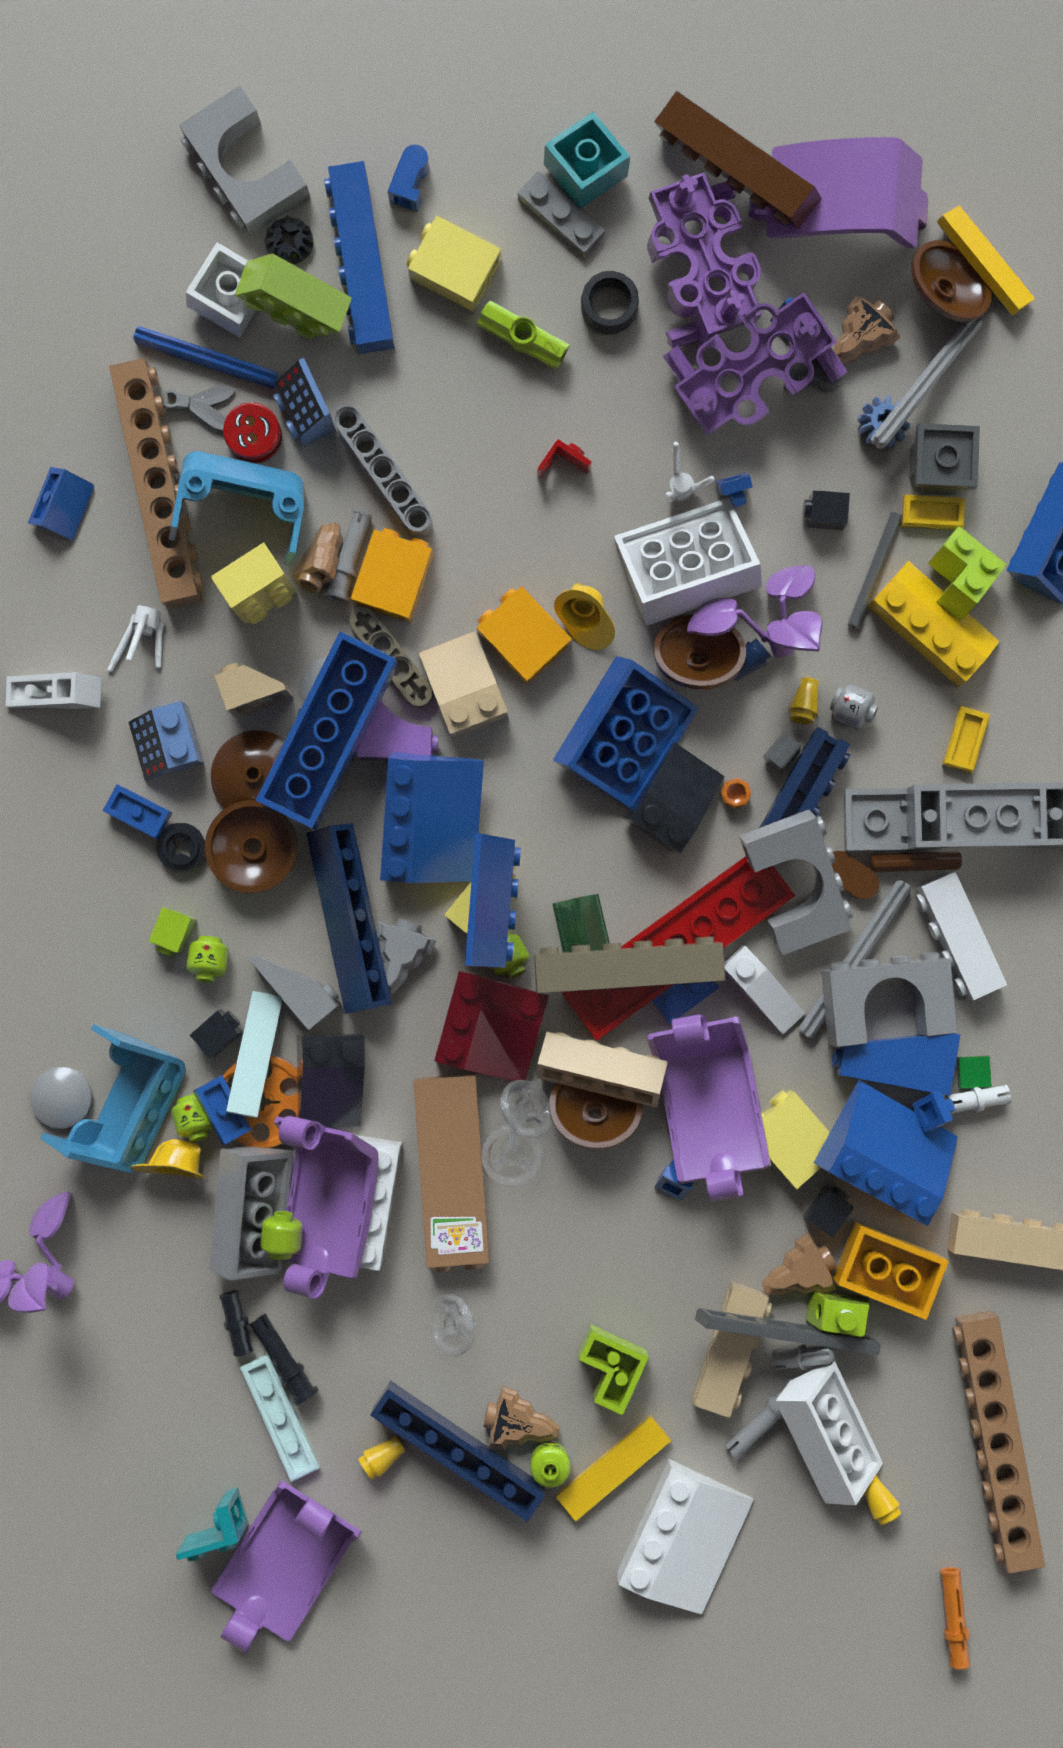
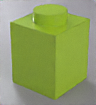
[148,907,196,956]

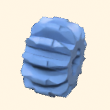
[857,396,910,450]

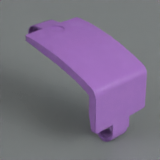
[748,137,928,248]
[647,1014,771,1202]
[274,1116,379,1299]
[211,1480,362,1654]

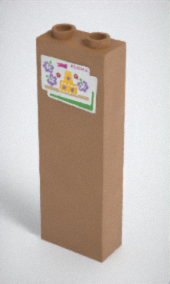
[413,1074,490,1272]

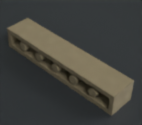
[534,937,725,993]

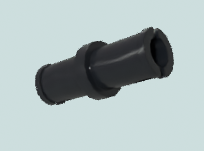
[219,1290,253,1357]

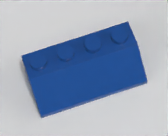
[1006,462,1063,604]

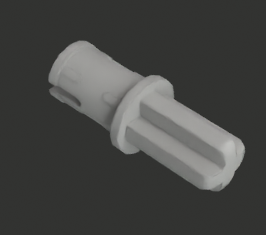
[772,1344,835,1370]

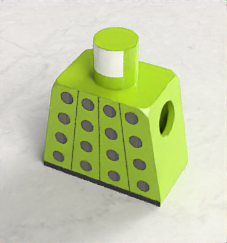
[806,1291,869,1337]

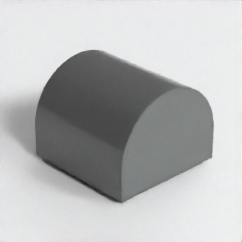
[763,733,801,773]

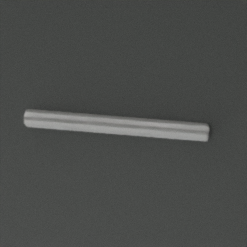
[871,318,982,449]
[799,880,911,1038]

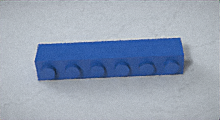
[324,161,395,354]

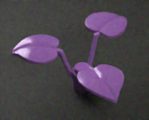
[687,565,822,658]
[0,1192,74,1313]

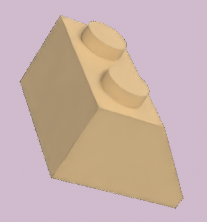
[214,663,294,718]

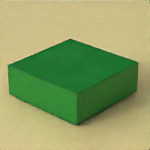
[957,1055,992,1088]

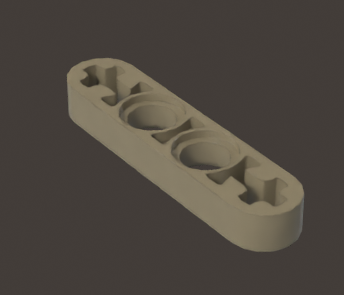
[349,607,433,708]

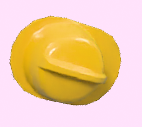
[554,582,615,650]
[130,1139,205,1179]

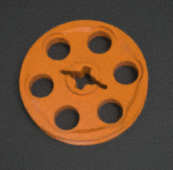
[223,1055,298,1148]

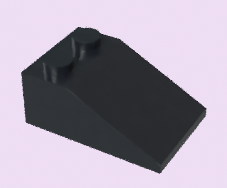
[623,742,724,853]
[297,1034,365,1128]

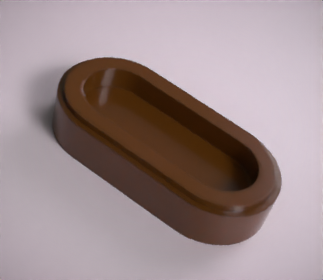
[831,851,880,899]

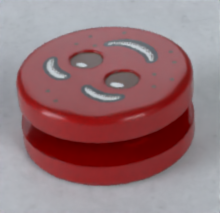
[223,402,282,464]

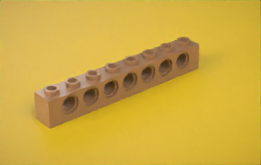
[109,358,205,608]
[952,1311,1046,1574]

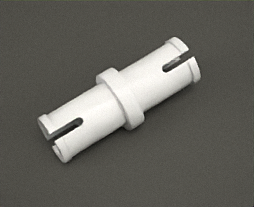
[945,1085,1011,1114]

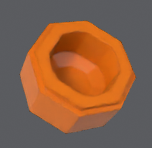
[720,778,752,809]

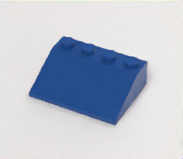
[553,656,699,809]
[380,752,484,883]
[465,833,521,968]
[813,1080,958,1226]

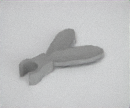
[163,385,235,431]

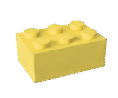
[211,542,296,625]

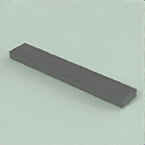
[695,1308,881,1355]

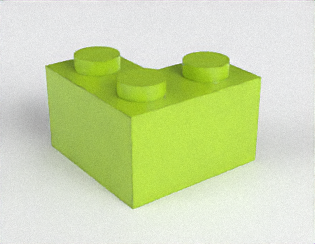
[928,526,1007,621]
[578,1324,649,1415]

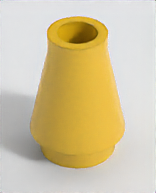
[788,677,819,725]
[358,1435,406,1480]
[864,1475,902,1525]

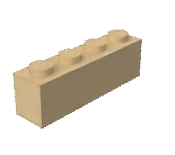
[536,1032,668,1108]
[947,1208,1063,1270]
[691,1281,772,1418]

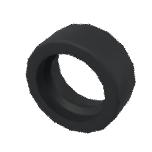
[581,271,639,334]

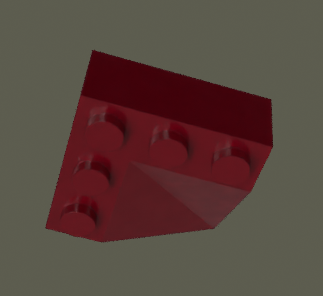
[434,971,549,1084]

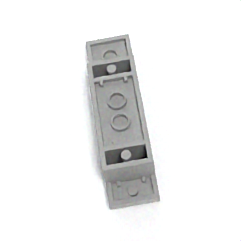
[843,782,1063,851]

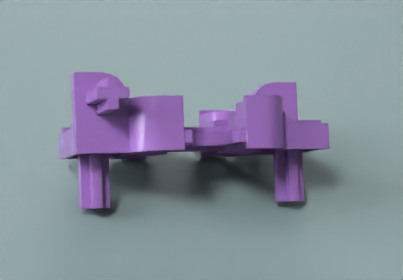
[647,172,762,349]
[663,292,848,435]

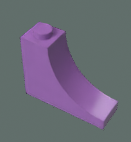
[357,701,439,761]

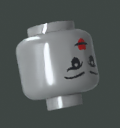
[830,684,878,729]

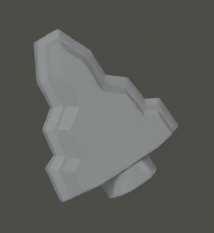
[376,918,437,994]

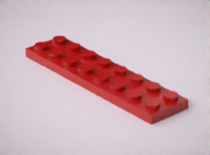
[561,856,796,1041]

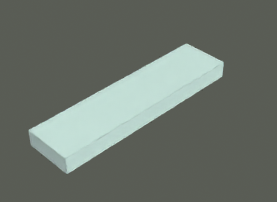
[226,991,283,1119]
[240,1354,320,1482]

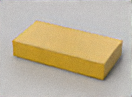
[901,494,965,530]
[942,706,990,774]

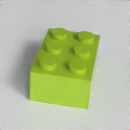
[234,254,352,339]

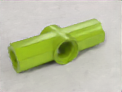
[477,301,569,370]

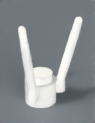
[665,442,715,502]
[107,605,165,672]

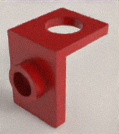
[537,439,592,478]

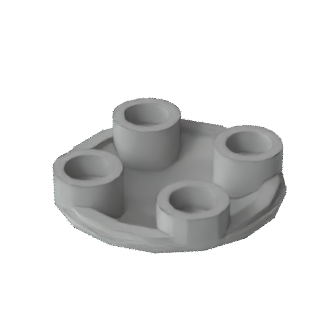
[30,1067,91,1128]

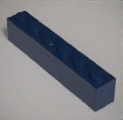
[306,823,392,1014]
[370,1380,545,1522]

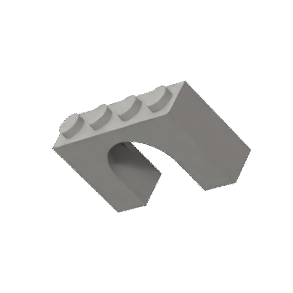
[179,85,310,236]
[739,810,853,955]
[821,952,957,1047]

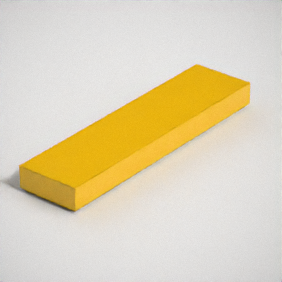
[937,205,1035,316]
[556,1414,671,1521]

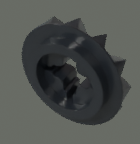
[264,215,313,265]
[156,823,205,872]

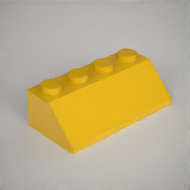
[867,561,1000,687]

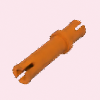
[940,1567,970,1669]

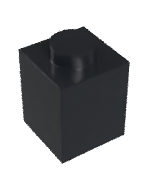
[802,490,850,530]
[189,1010,242,1058]
[803,1185,854,1237]

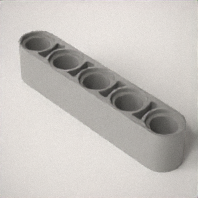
[334,405,433,538]

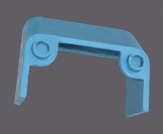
[168,451,304,566]
[40,1024,186,1173]

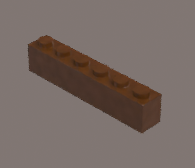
[654,91,822,229]

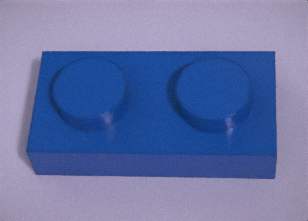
[102,784,173,840]
[652,981,720,1024]
[193,1075,252,1146]

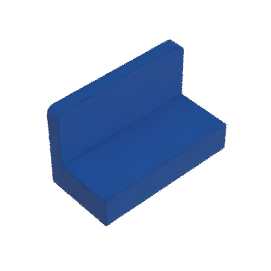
[28,467,94,540]

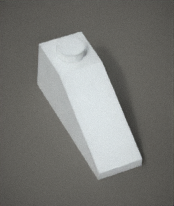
[5,672,101,709]
[724,946,805,1034]

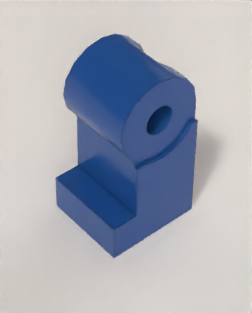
[387,144,429,212]

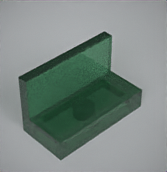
[552,894,610,952]

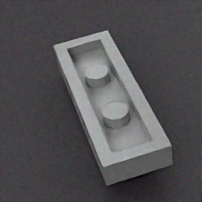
[517,171,605,257]

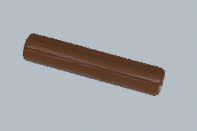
[870,851,962,872]

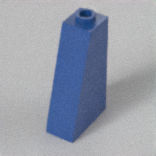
[831,1033,961,1096]

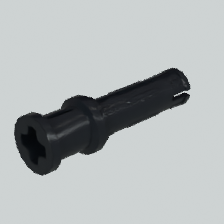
[249,1313,319,1406]

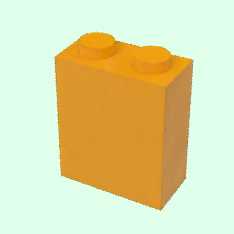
[351,528,434,623]
[477,585,572,685]

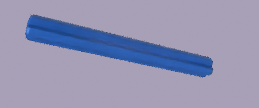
[133,326,279,389]

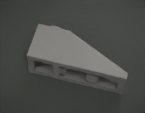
[249,955,340,1030]

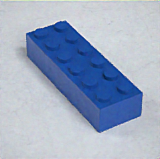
[256,631,399,830]

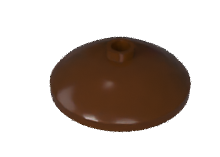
[911,240,992,322]
[653,614,746,690]
[211,730,285,809]
[205,800,298,893]
[549,1083,643,1151]

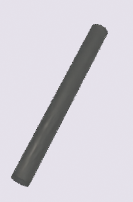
[847,512,902,629]

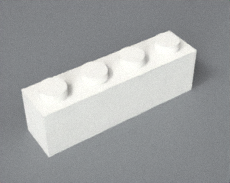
[915,872,1007,1000]

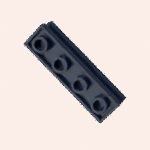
[759,726,851,828]

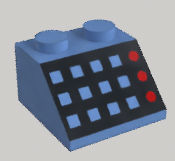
[273,358,336,446]
[128,701,204,780]

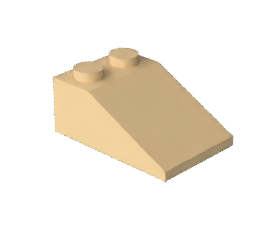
[419,631,508,738]

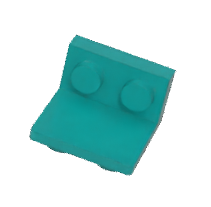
[176,1487,248,1562]

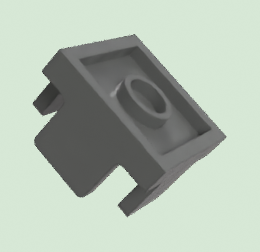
[909,423,980,495]

